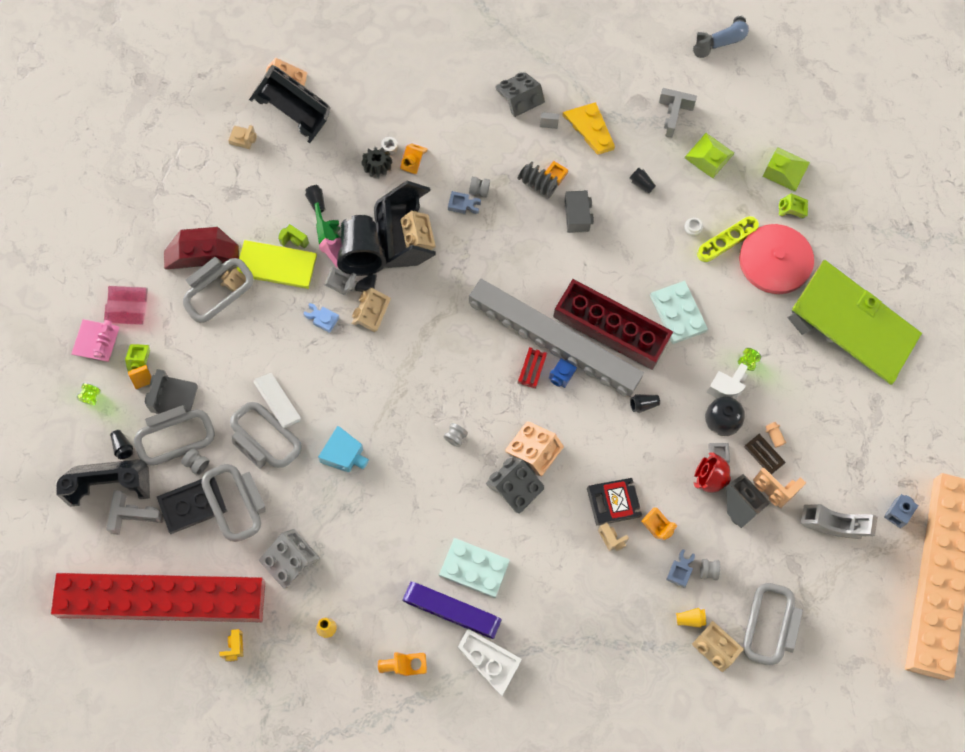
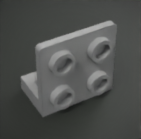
[259,529,320,589]

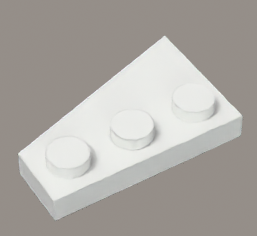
[458,629,522,697]

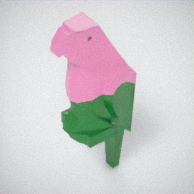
[315,203,341,268]

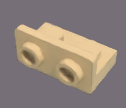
[401,211,436,250]
[351,288,391,332]
[692,621,744,672]

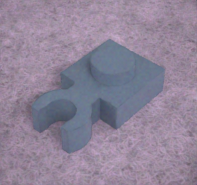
[448,191,481,214]
[666,549,695,588]

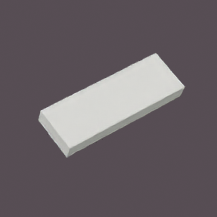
[254,373,301,428]

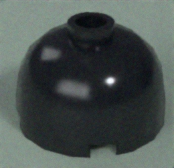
[705,397,745,436]

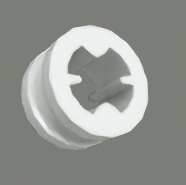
[381,137,398,155]

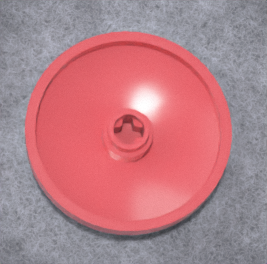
[739,224,814,294]

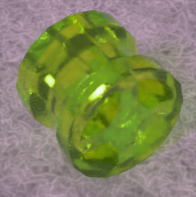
[737,348,762,371]
[77,383,101,405]

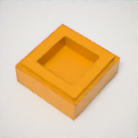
[545,161,569,186]
[128,365,152,389]

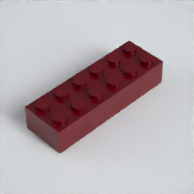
[553,279,673,370]

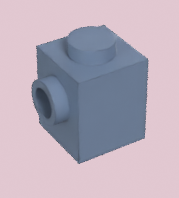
[884,494,919,529]

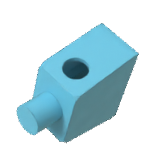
[318,426,369,472]

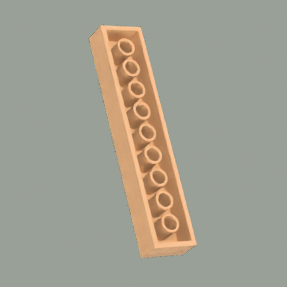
[905,473,965,681]

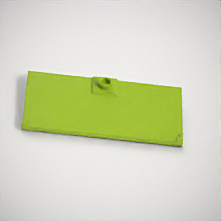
[792,260,922,385]

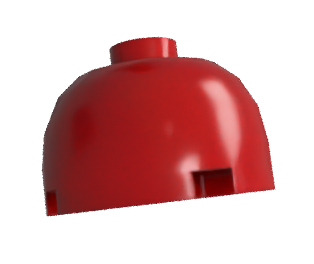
[694,452,731,493]

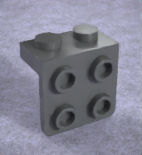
[496,72,545,117]
[145,369,198,414]
[486,457,544,513]

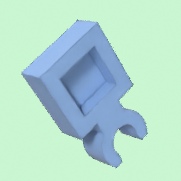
[304,303,339,333]

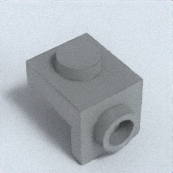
[325,267,356,295]

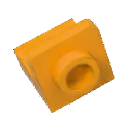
[641,507,677,540]

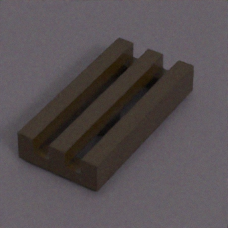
[744,434,786,475]

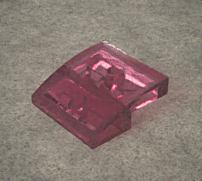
[104,286,148,325]

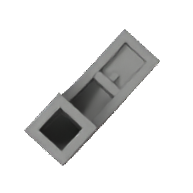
[801,504,878,539]

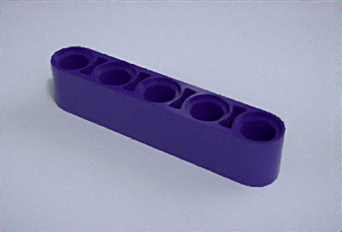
[402,581,502,639]

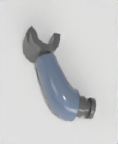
[693,16,749,58]

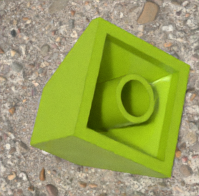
[685,133,734,178]
[763,147,810,191]

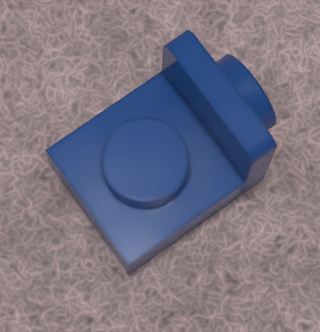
[549,358,577,388]

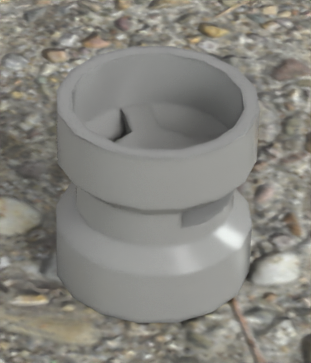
[469,176,490,197]
[181,448,210,475]

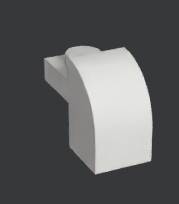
[707,363,748,399]

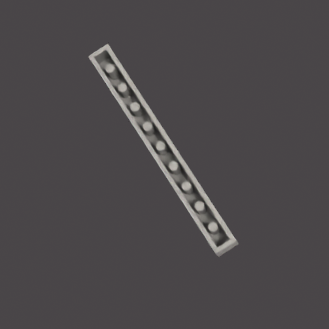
[469,278,644,397]

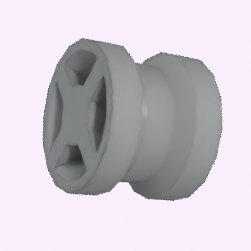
[443,423,468,447]
[700,559,720,580]

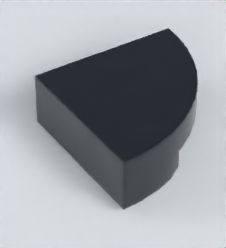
[355,274,377,292]

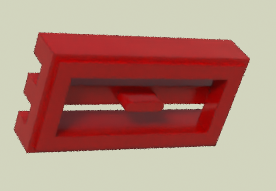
[518,347,547,389]

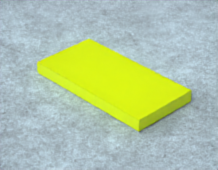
[236,240,317,289]

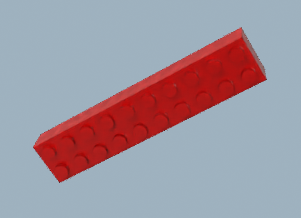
[51,573,265,623]

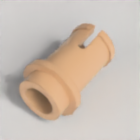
[766,422,786,448]

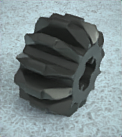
[361,146,393,178]

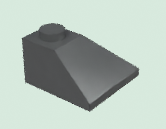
[726,474,770,528]

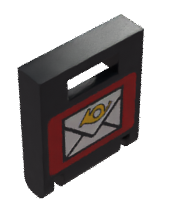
[587,478,643,526]

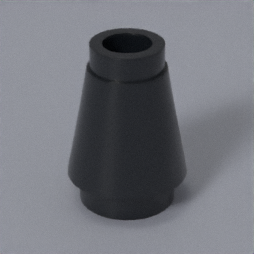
[629,168,656,193]
[305,185,326,213]
[630,394,660,413]
[110,430,133,460]

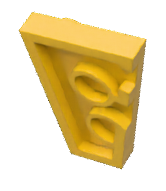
[562,102,615,155]

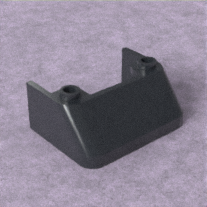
[249,65,331,143]
[374,180,436,268]

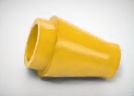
[676,608,706,628]
[316,618,337,638]

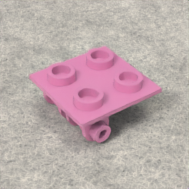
[72,319,120,362]

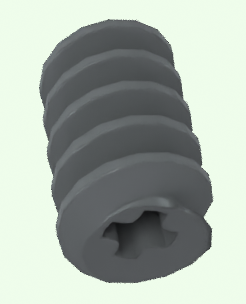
[518,161,558,198]

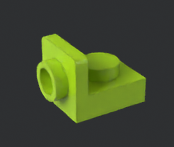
[778,193,808,219]
[278,224,309,249]
[125,344,150,371]

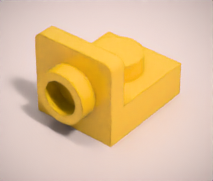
[219,629,244,662]

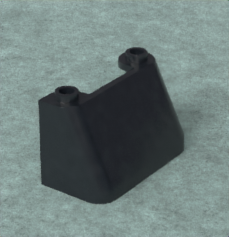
[56,459,150,507]

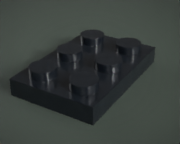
[157,477,228,534]

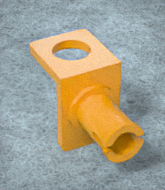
[400,143,428,174]
[378,652,427,676]

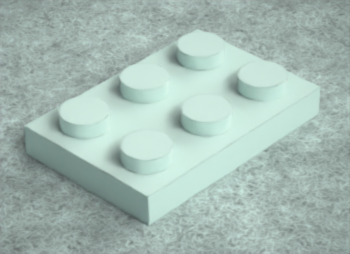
[650,281,708,344]
[439,538,510,598]

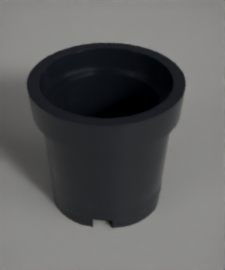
[337,215,386,276]

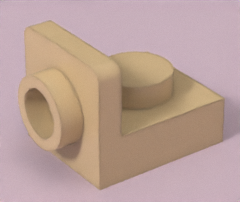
[228,125,257,149]
[220,268,246,297]
[598,523,629,551]

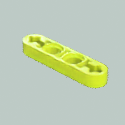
[697,216,759,262]

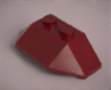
[164,226,239,270]

